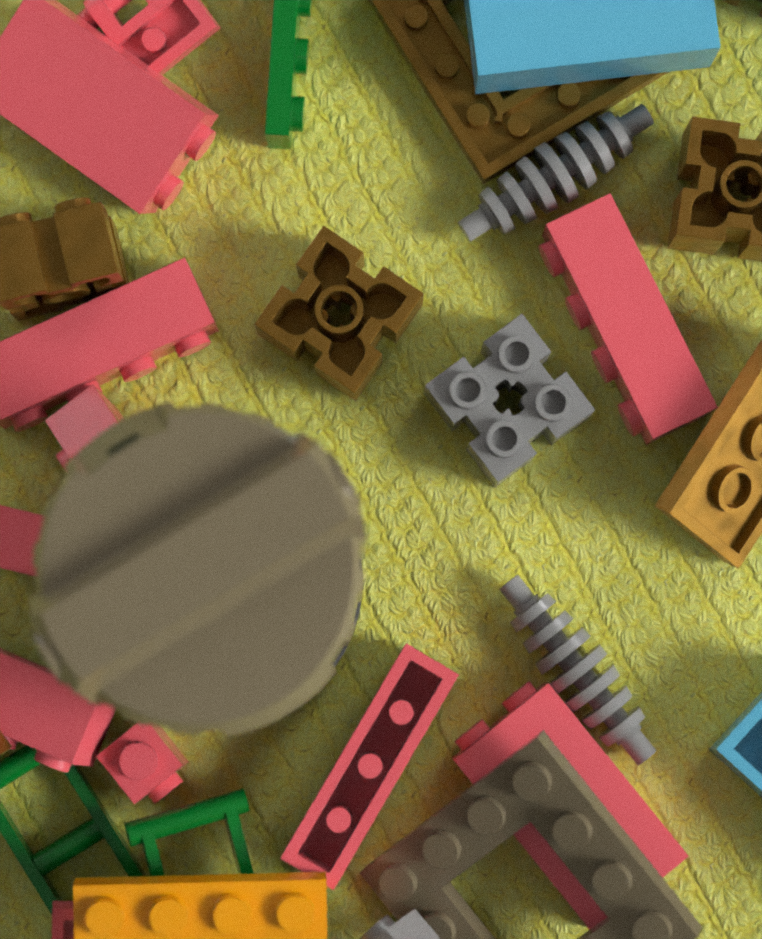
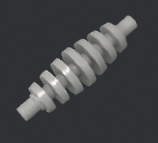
[458,104,654,242]
[499,574,657,765]

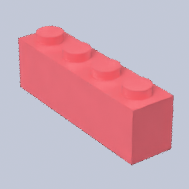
[538,193,718,445]
[0,257,219,432]
[280,643,459,890]
[0,648,116,773]

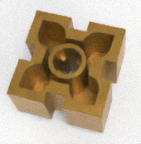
[667,116,762,261]
[0,197,130,321]
[254,225,424,402]

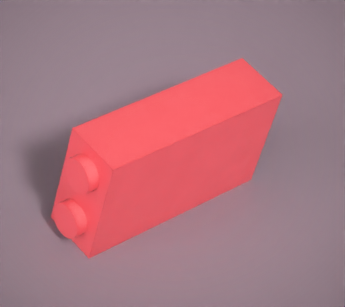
[0,0,219,214]
[452,681,689,929]

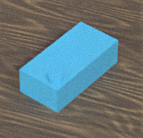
[464,0,721,94]

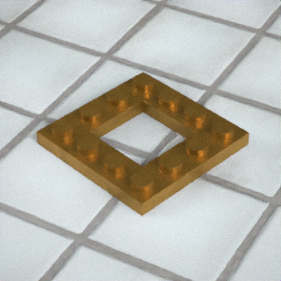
[368,0,668,185]

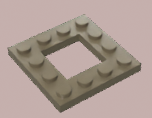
[360,730,703,939]

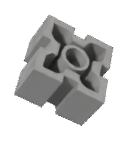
[424,314,595,488]

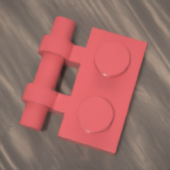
[77,0,221,75]

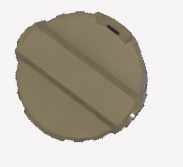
[29,402,367,737]

